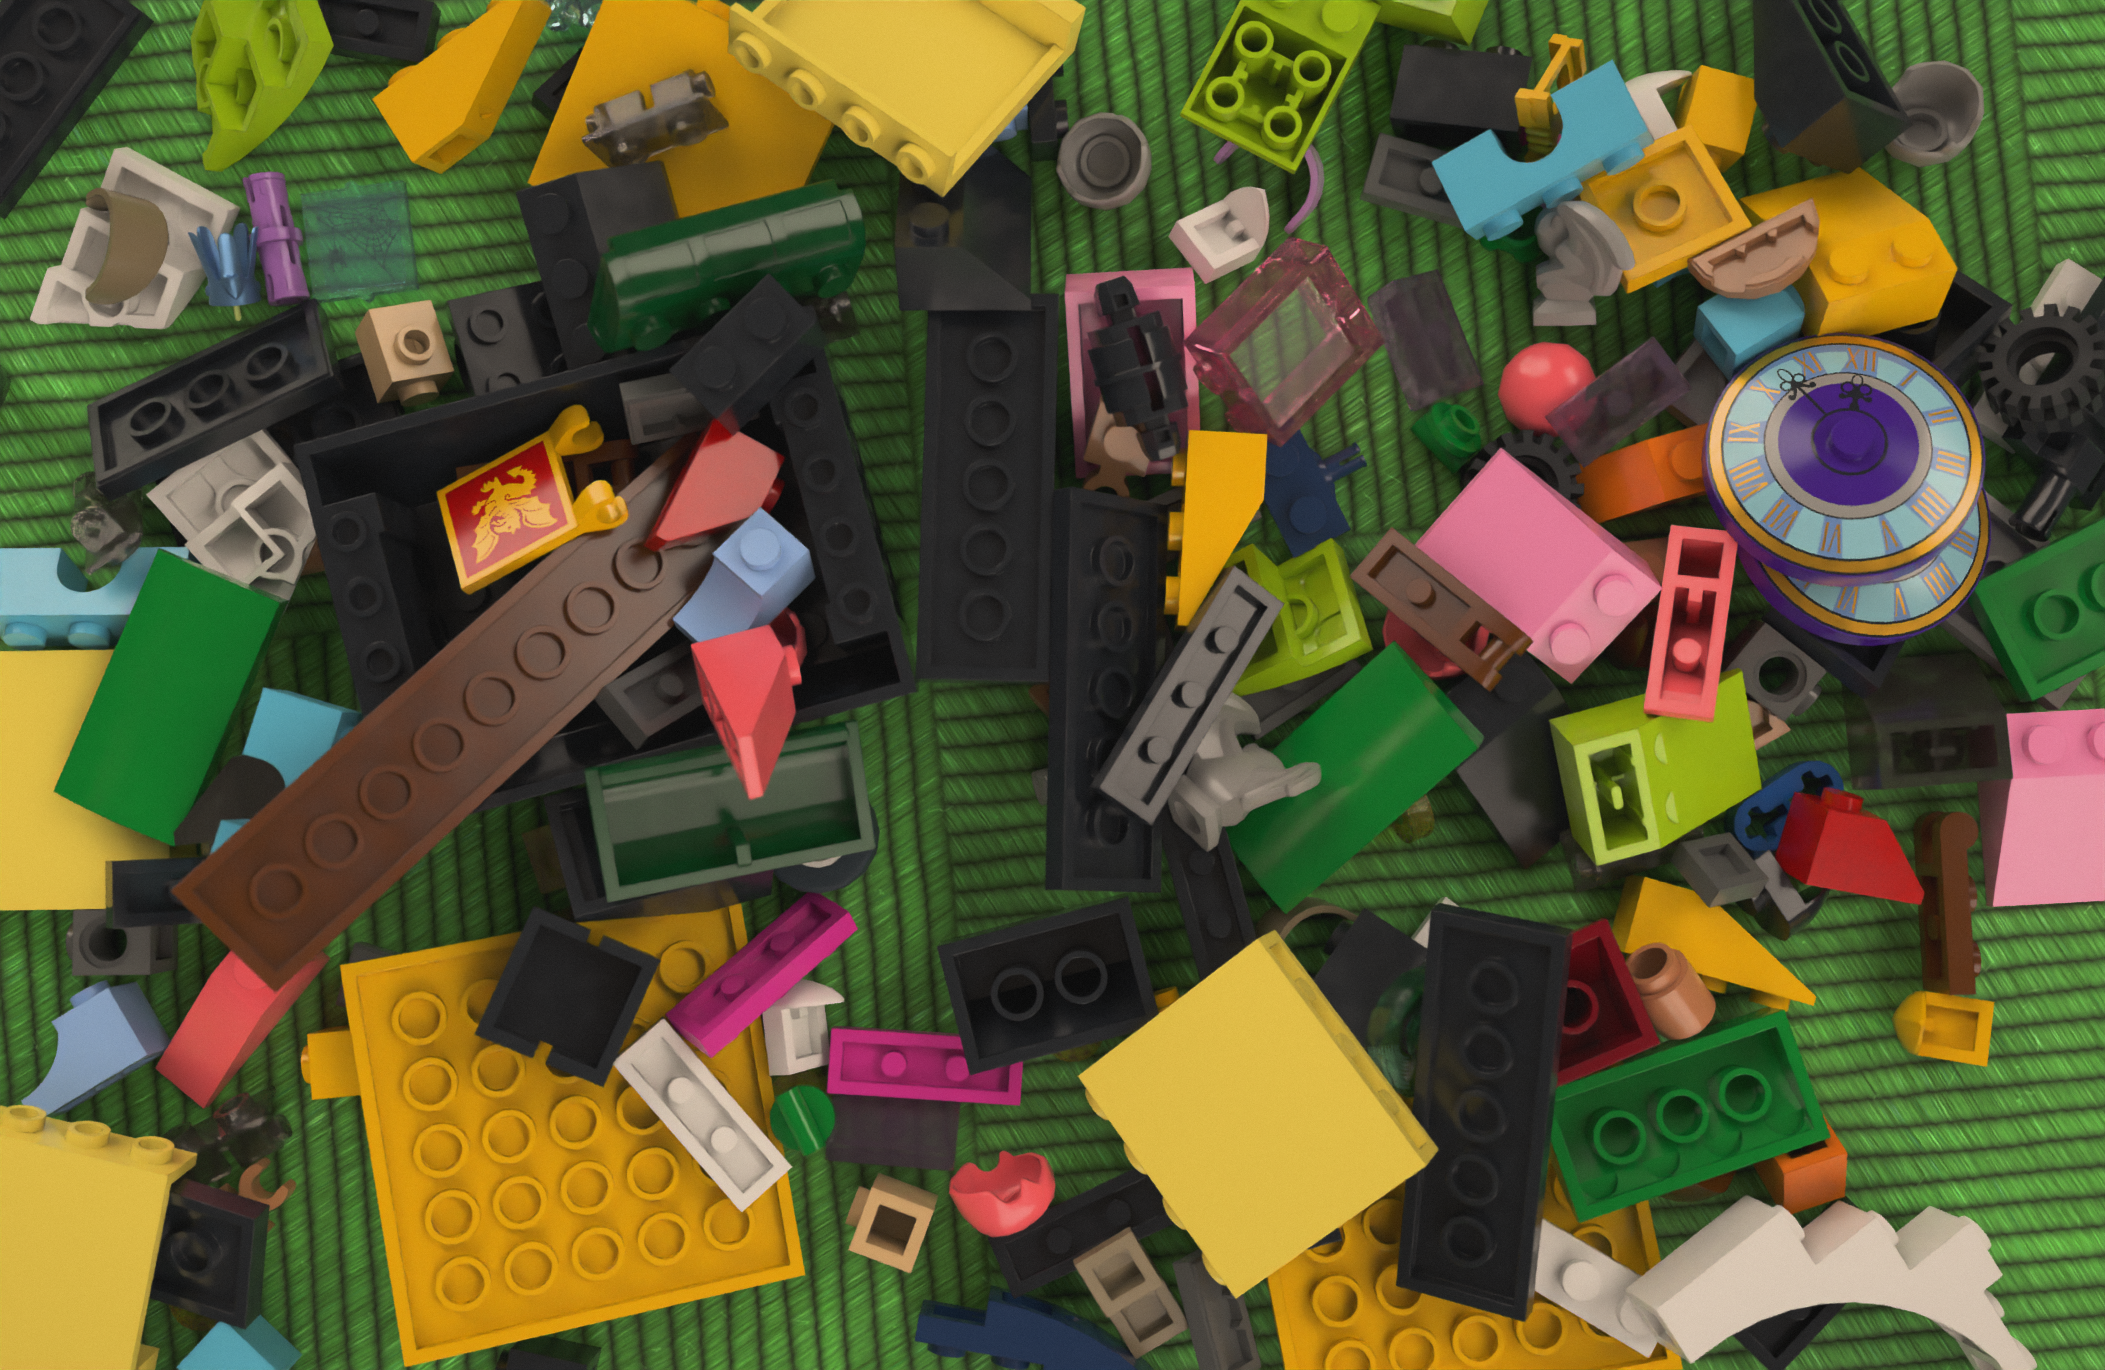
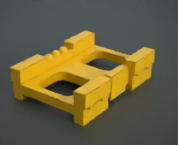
[1515,34,1587,163]

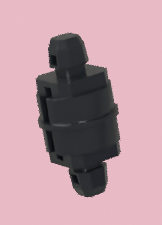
[1087,276,1188,462]

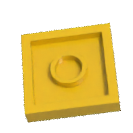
[1574,124,1752,294]

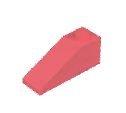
[1643,525,1738,722]
[690,625,802,800]
[155,951,331,1109]

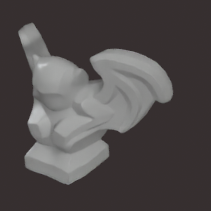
[1532,198,1635,326]
[1167,692,1322,852]

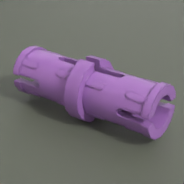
[242,172,310,306]

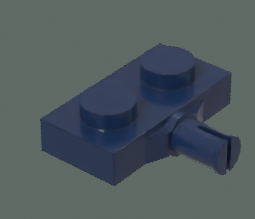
[1260,417,1367,558]

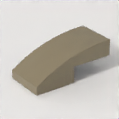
[1073,1226,1189,1359]

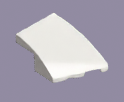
[30,147,241,329]
[146,429,317,635]

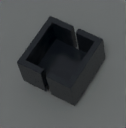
[474,906,660,1087]

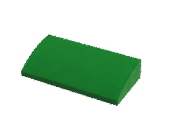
[54,549,289,847]
[1225,640,1485,914]
[1549,1007,1831,1223]

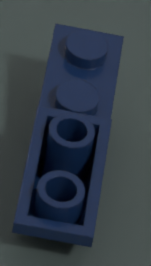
[915,1285,1154,1370]

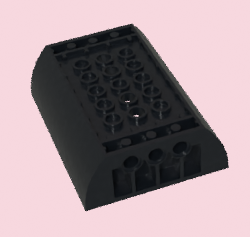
[293,305,919,814]

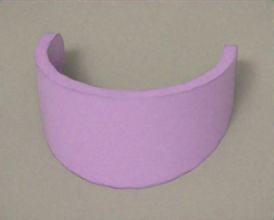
[1213,141,1325,235]

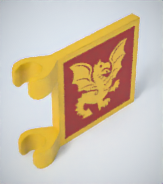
[436,404,629,595]

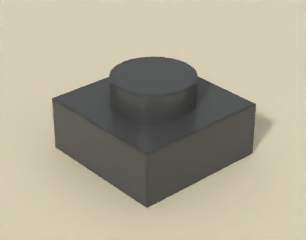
[1670,832,1769,908]

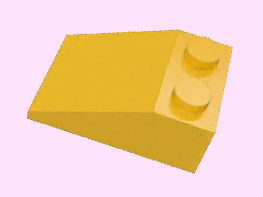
[1738,167,1958,337]

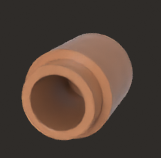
[1626,943,1716,1040]

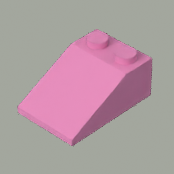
[1064,267,1200,478]
[1415,448,1662,684]
[1972,709,2105,907]

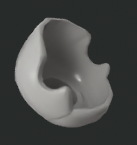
[1884,60,1984,168]
[1056,112,1152,211]

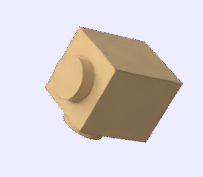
[355,300,455,406]
[845,1173,938,1273]

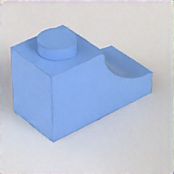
[672,507,815,643]
[21,980,171,1118]

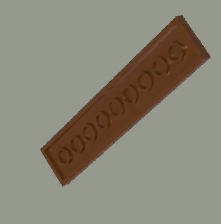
[170,432,774,993]

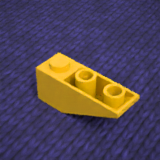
[372,0,553,174]
[1164,430,1267,631]
[1612,874,1816,1012]

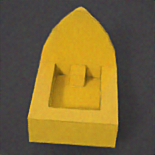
[1892,990,1994,1067]

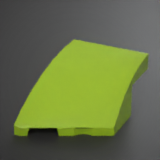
[191,0,334,172]
[1185,538,1373,697]

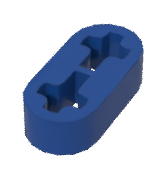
[1724,761,1844,852]

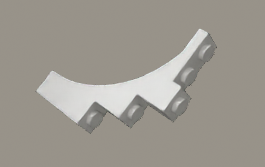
[1625,1195,2037,1370]

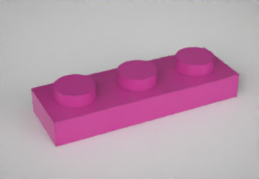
[665,892,858,1058]
[827,1026,1023,1106]

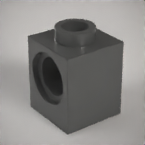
[1720,619,1827,722]
[66,909,178,976]

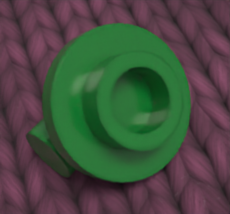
[1409,402,1481,474]
[770,1084,836,1157]

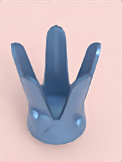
[188,222,262,321]

